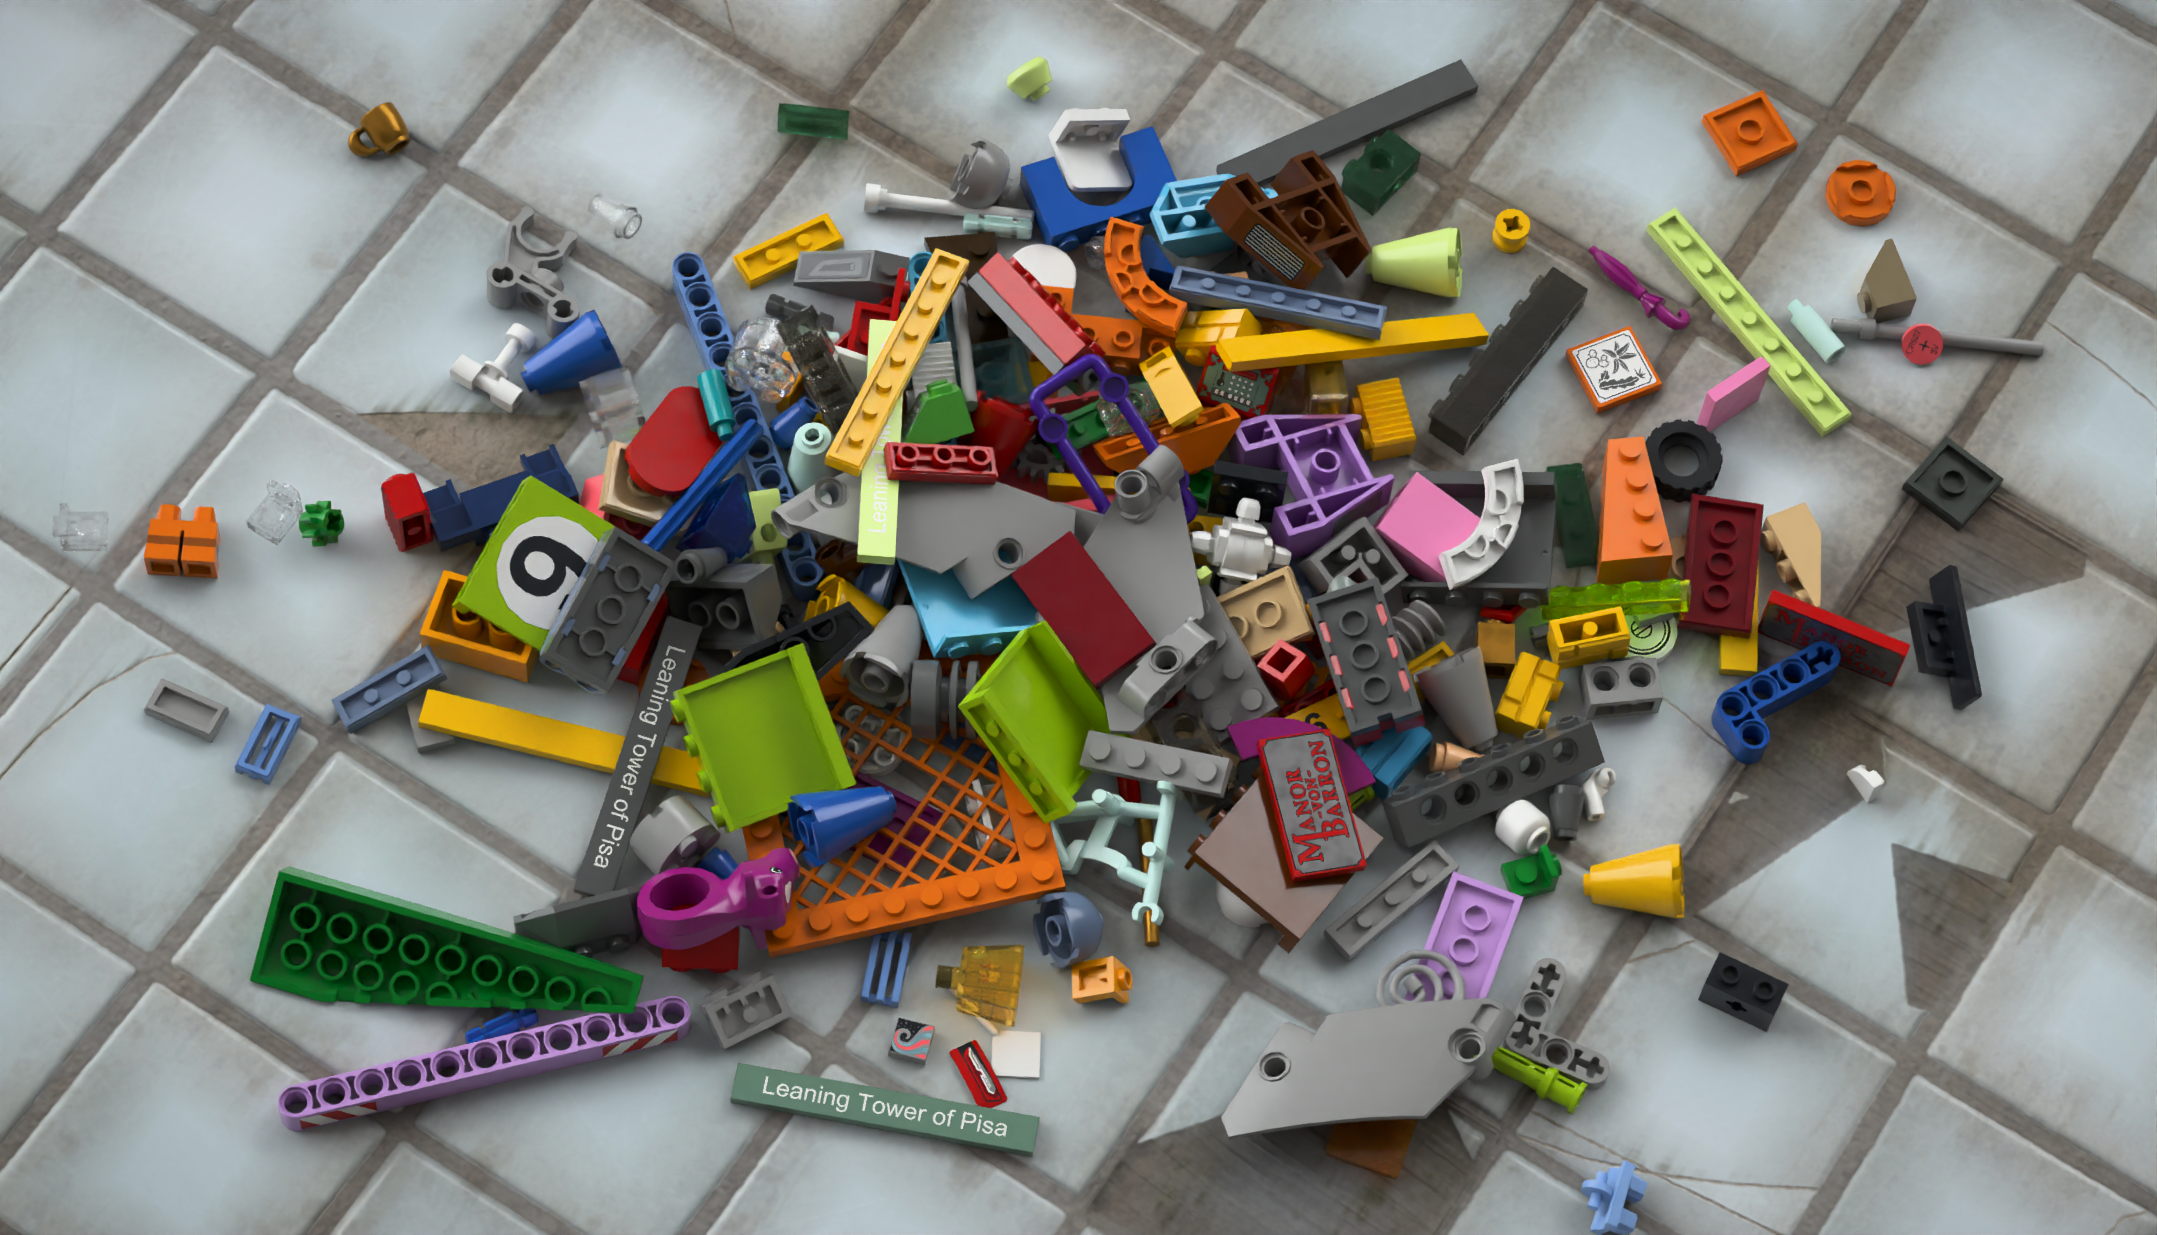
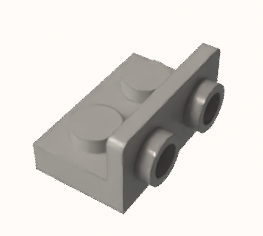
[699,970,792,1049]

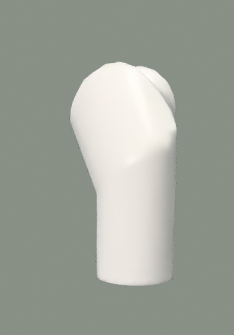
[1581,767,1616,821]

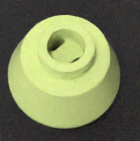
[1007,56,1052,102]

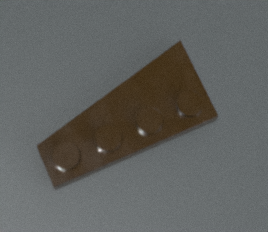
[924,232,1011,366]

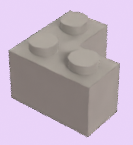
[1297,516,1408,594]

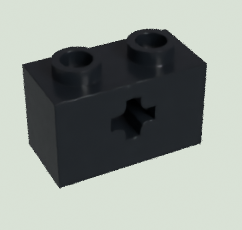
[1698,952,1789,1032]

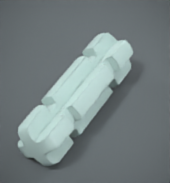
[963,213,1033,240]

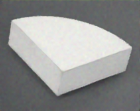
[1847,765,1884,803]

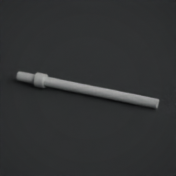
[951,275,978,412]
[1830,318,2044,356]

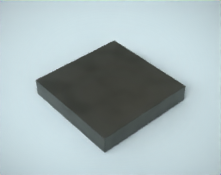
[1902,436,2003,532]

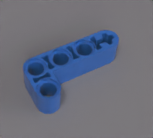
[1711,641,1841,764]

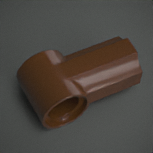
[814,539,874,583]

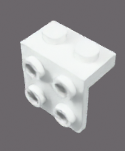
[1048,108,1132,192]

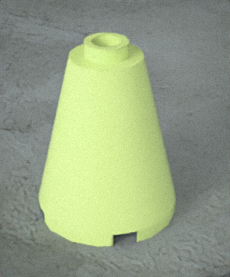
[1365,227,1462,298]

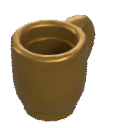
[348,102,411,156]

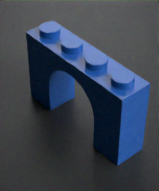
[1020,126,1177,252]

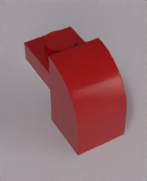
[1255,639,1315,702]

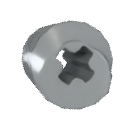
[1391,600,1447,661]

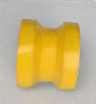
[1492,209,1530,253]

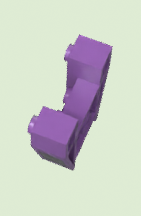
[1226,414,1394,559]

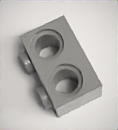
[1579,656,1663,720]

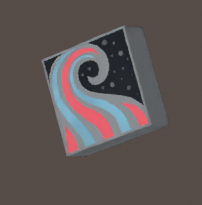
[888,1017,935,1065]

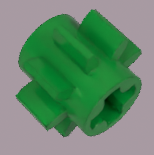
[299,501,345,547]

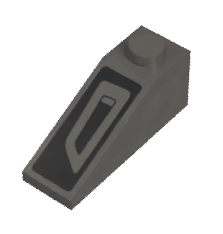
[793,250,910,304]

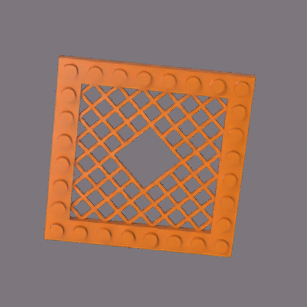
[742,640,1066,958]

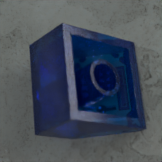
[675,472,756,563]

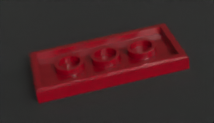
[1677,494,1764,639]
[1011,531,1157,689]

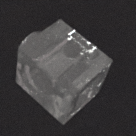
[1096,381,1162,436]

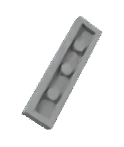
[1079,730,1233,798]
[1323,840,1459,961]

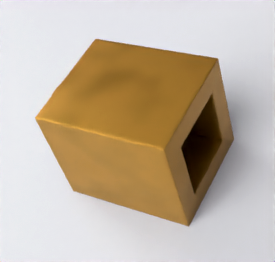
[1474,620,1515,679]

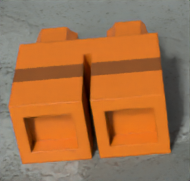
[144,504,221,578]

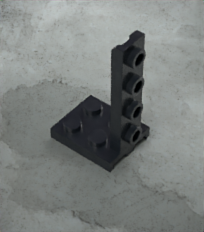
[1207,460,1288,597]

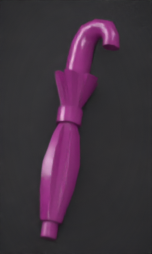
[1588,245,1691,330]

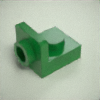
[1500,844,1562,900]

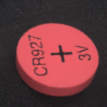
[1901,323,1943,365]

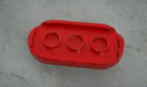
[625,386,724,497]

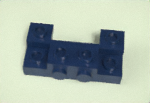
[423,444,579,552]

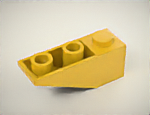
[1138,346,1204,428]

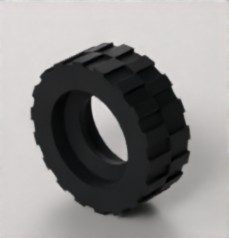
[1645,419,1723,503]

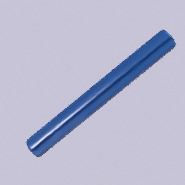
[641,419,764,553]

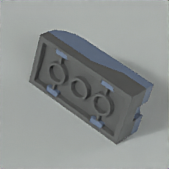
[539,526,675,694]

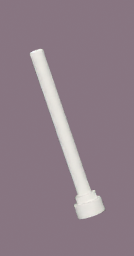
[863,183,1035,222]

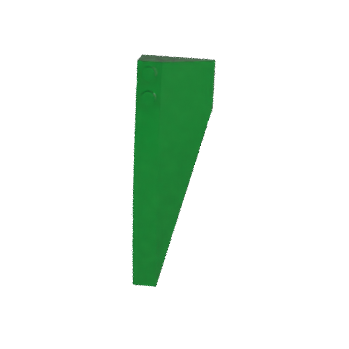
[250,867,644,1013]

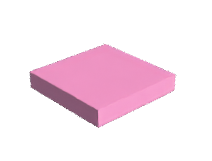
[1697,356,1771,432]

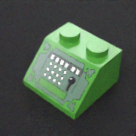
[901,379,975,444]

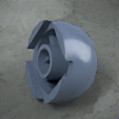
[1033,891,1104,968]

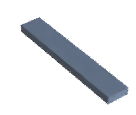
[1169,265,1387,340]

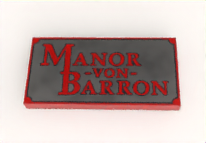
[1758,590,1910,687]
[1256,729,1367,882]

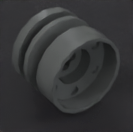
[911,660,981,740]

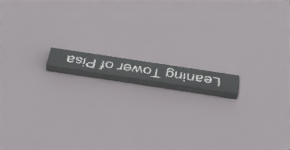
[574,616,703,897]

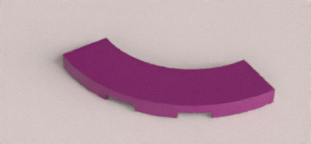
[1226,717,1376,796]

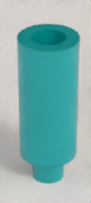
[697,369,736,441]

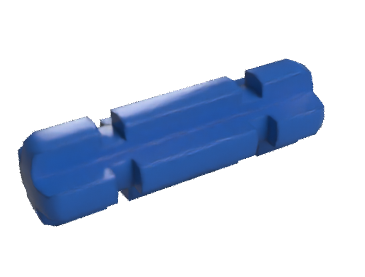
[465,1008,538,1044]

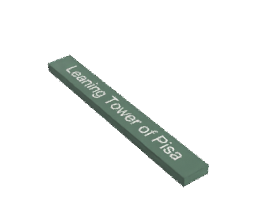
[731,1063,1040,1157]

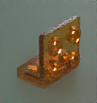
[1325,1119,1418,1180]

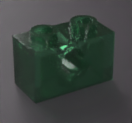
[1341,129,1421,216]

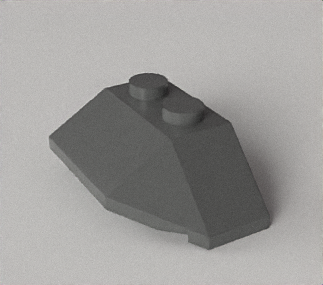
[513,883,645,958]

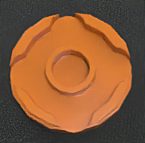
[1825,160,1896,227]

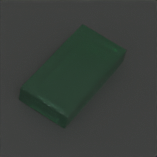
[778,103,850,140]

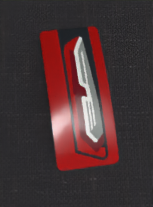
[949,1040,1007,1108]

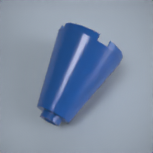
[521,310,625,395]
[788,786,897,868]

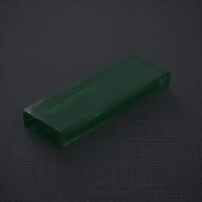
[1545,463,1599,569]

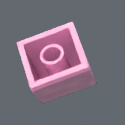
[1373,472,1480,582]

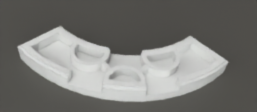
[1438,459,1524,590]

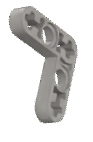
[1503,958,1610,1090]

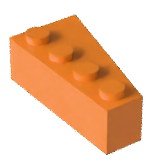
[1596,436,1673,586]

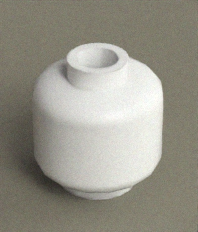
[1495,800,1551,855]

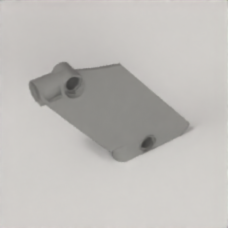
[1083,445,1218,734]
[771,472,1076,600]
[1221,997,1516,1140]

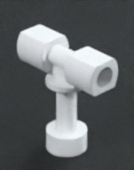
[450,323,537,414]

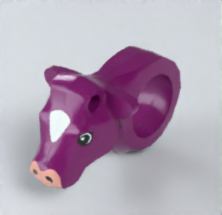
[637,848,800,950]

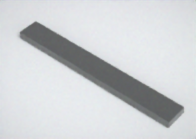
[1216,59,1478,187]

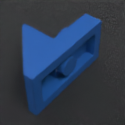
[1125,234,1175,313]

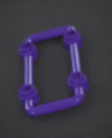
[1029,354,1198,525]

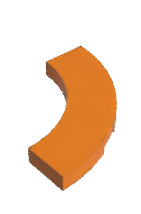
[1104,217,1187,338]

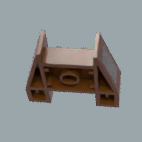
[1204,150,1372,290]

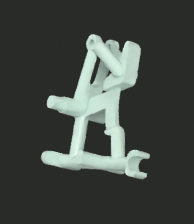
[1050,781,1184,926]

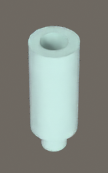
[1787,299,1846,364]

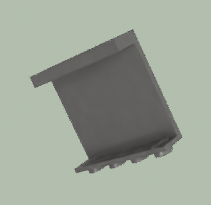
[1400,470,1557,608]

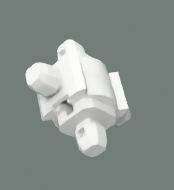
[1190,498,1291,595]

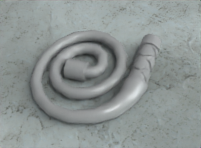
[1376,950,1466,1006]

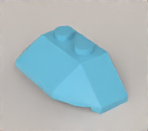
[1149,173,1278,258]

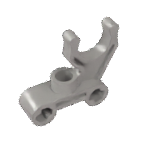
[486,206,579,339]

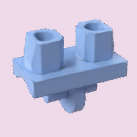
[1581,1161,1648,1235]

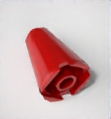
[964,390,1040,482]

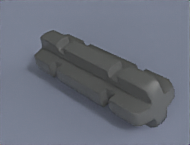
[765,294,834,332]

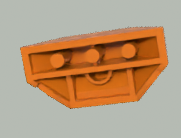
[1093,402,1241,475]

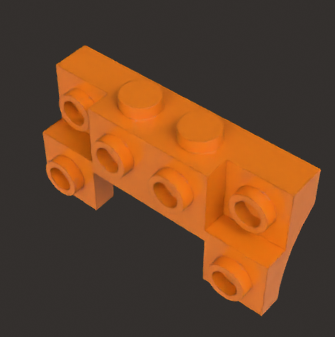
[1031,285,1178,377]

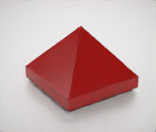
[1480,605,1528,624]

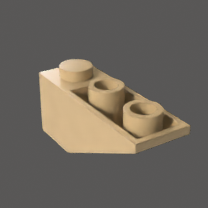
[1760,502,1821,608]

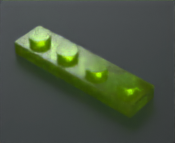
[1541,578,1691,621]

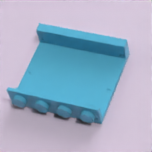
[897,550,1037,659]

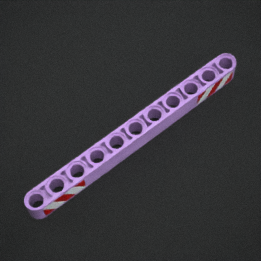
[278,996,691,1131]

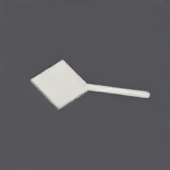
[947,983,1041,1079]

